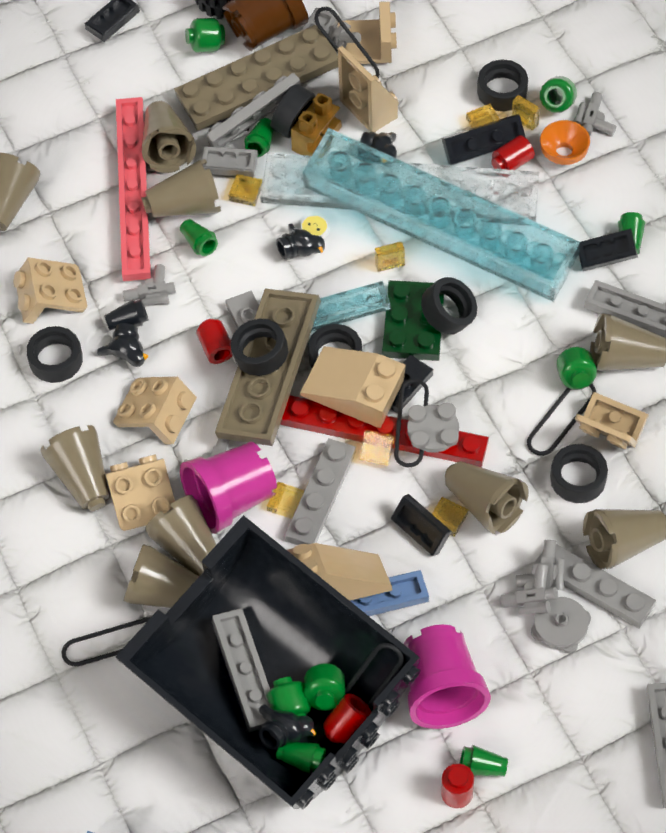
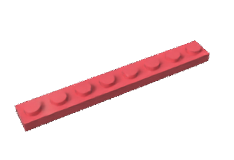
[116,97,151,281]

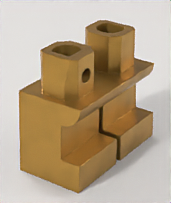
[291,93,342,161]

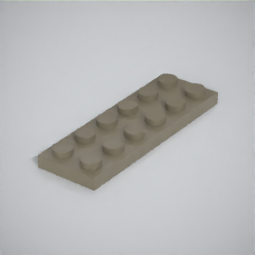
[174,25,338,131]
[215,288,321,446]

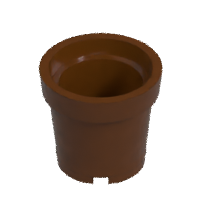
[222,0,309,51]

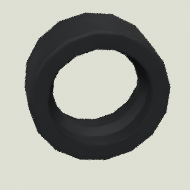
[477,59,528,111]
[270,84,316,138]
[421,277,478,334]
[230,318,289,376]
[308,324,362,368]
[27,326,83,383]
[550,444,608,503]

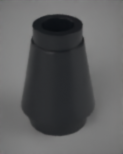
[104,299,149,331]

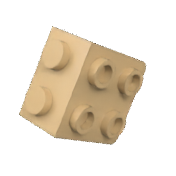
[338,1,397,64]
[13,257,87,324]
[113,376,197,444]
[575,392,649,450]
[105,454,175,531]

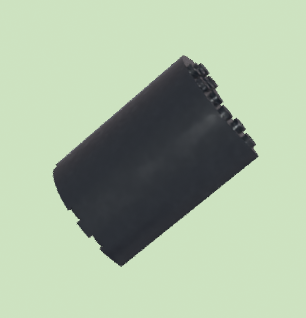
[115,515,421,810]

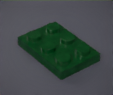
[382,280,444,361]

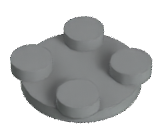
[407,403,459,452]
[531,597,591,654]

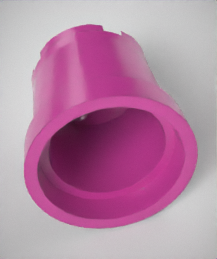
[180,442,277,534]
[404,624,491,729]

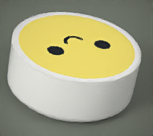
[301,215,329,240]

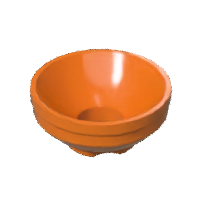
[540,120,590,165]

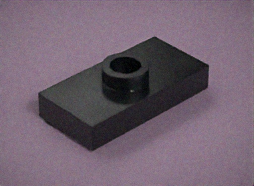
[84,0,140,42]
[576,229,638,272]
[390,355,434,413]
[390,494,452,556]

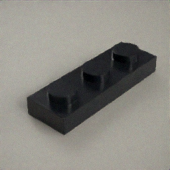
[441,114,526,165]

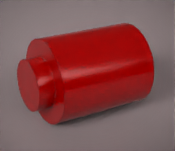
[491,135,535,175]
[196,319,233,364]
[323,694,371,744]
[441,764,474,808]

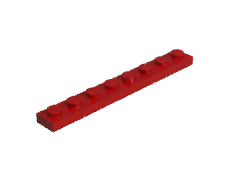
[280,395,489,467]

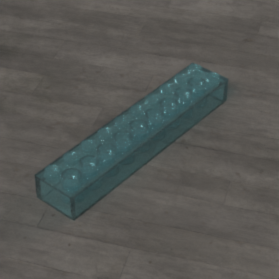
[302,128,580,302]

